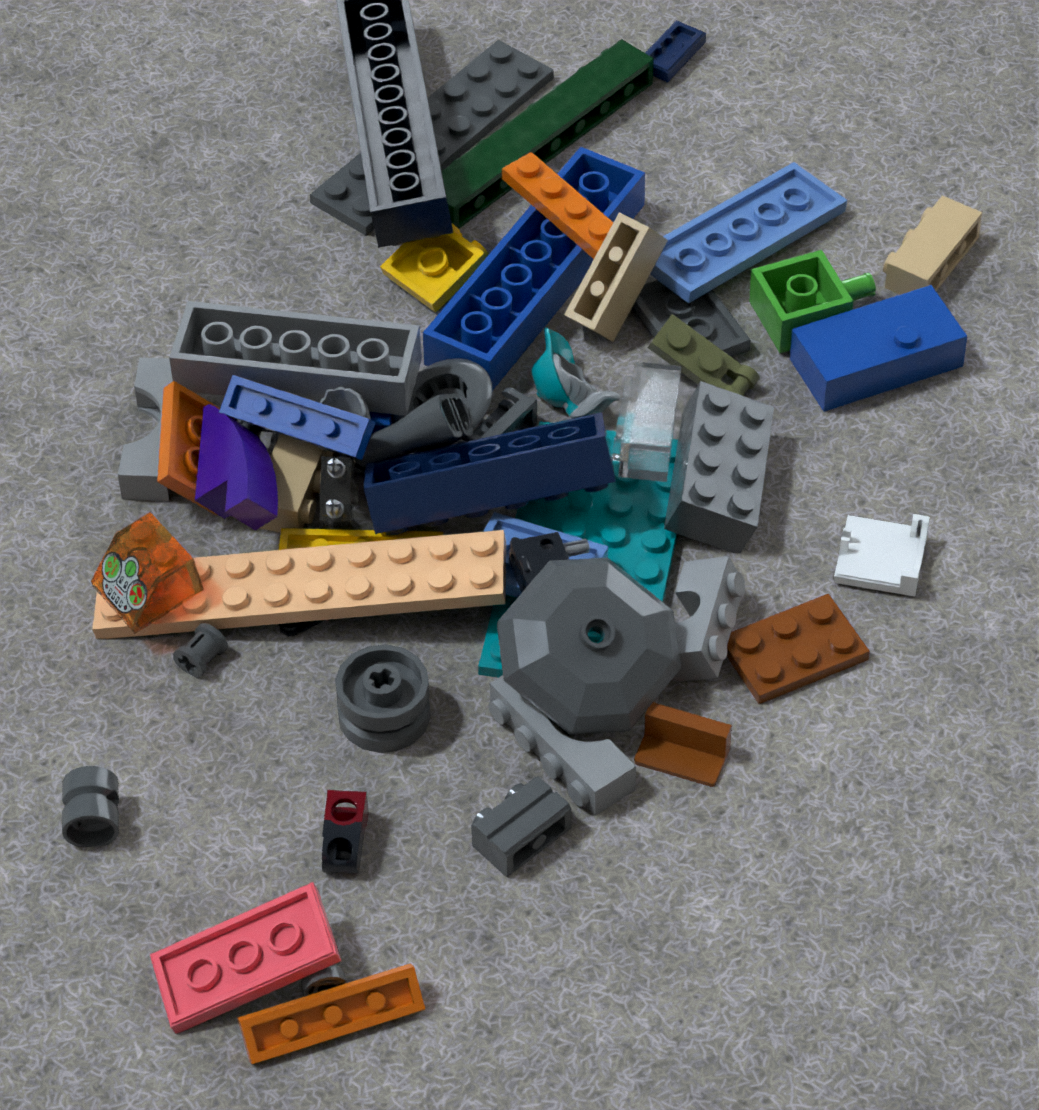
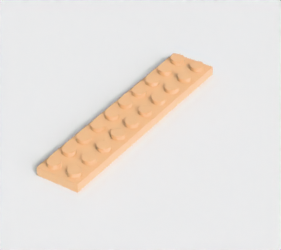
[92,530,506,639]

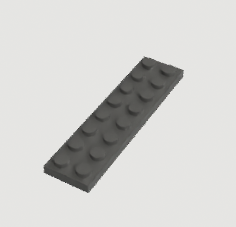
[310,40,554,236]

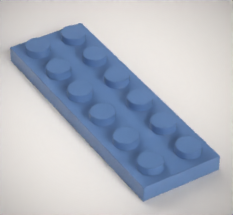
[650,162,847,303]

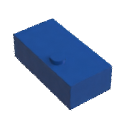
[790,285,967,412]

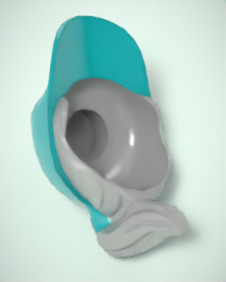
[531,327,620,419]

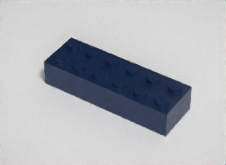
[364,412,616,536]

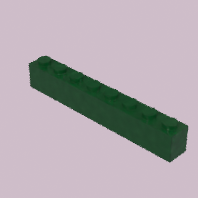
[442,39,654,229]

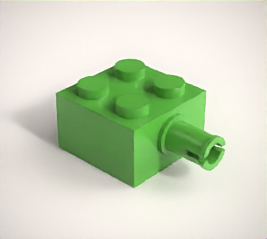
[749,250,876,353]

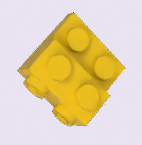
[380,224,489,313]

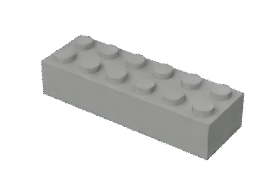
[169,301,422,416]

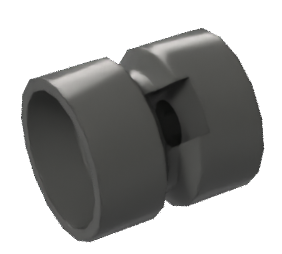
[62,766,119,847]

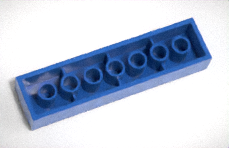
[423,146,645,391]

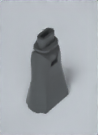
[334,393,473,473]

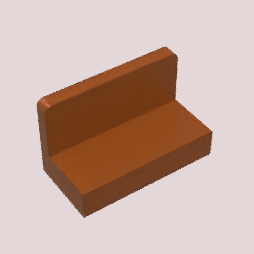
[634,702,732,787]

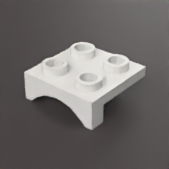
[834,514,930,596]

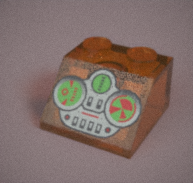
[91,512,204,634]

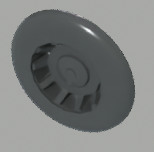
[392,358,492,450]

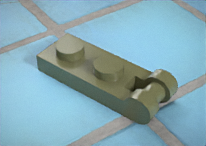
[647,314,760,396]

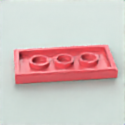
[150,882,341,1033]

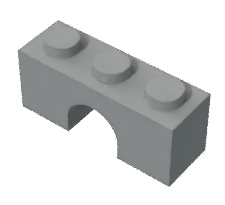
[672,556,745,682]

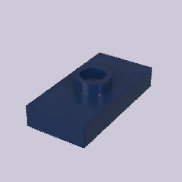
[645,20,706,82]

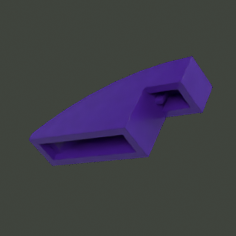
[195,404,278,530]

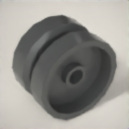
[335,644,431,753]

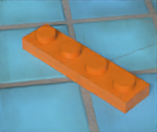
[502,152,613,259]
[237,963,425,1064]

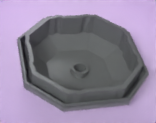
[497,557,681,735]

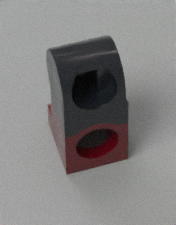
[322,790,369,874]

